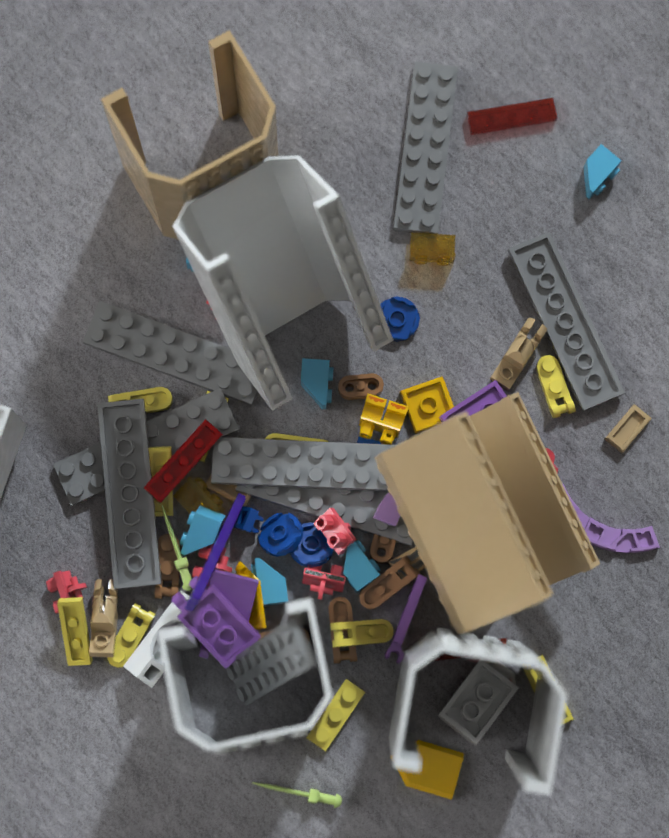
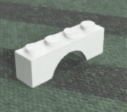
[124,591,190,688]

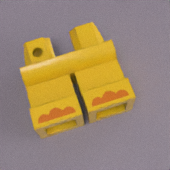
[359,393,409,445]

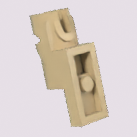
[490,318,547,391]
[89,579,118,657]

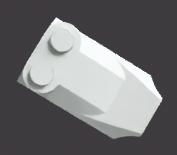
[438,659,519,745]

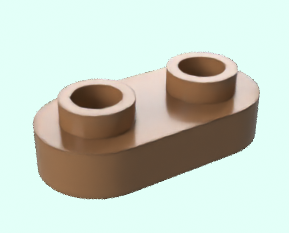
[338,373,384,400]
[370,534,396,564]

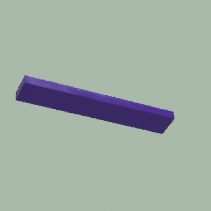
[184,493,246,612]

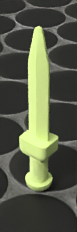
[162,505,192,591]
[252,782,342,808]

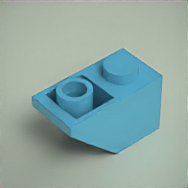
[583,144,622,199]
[301,358,334,409]
[179,505,226,555]
[343,540,380,593]
[251,558,289,606]

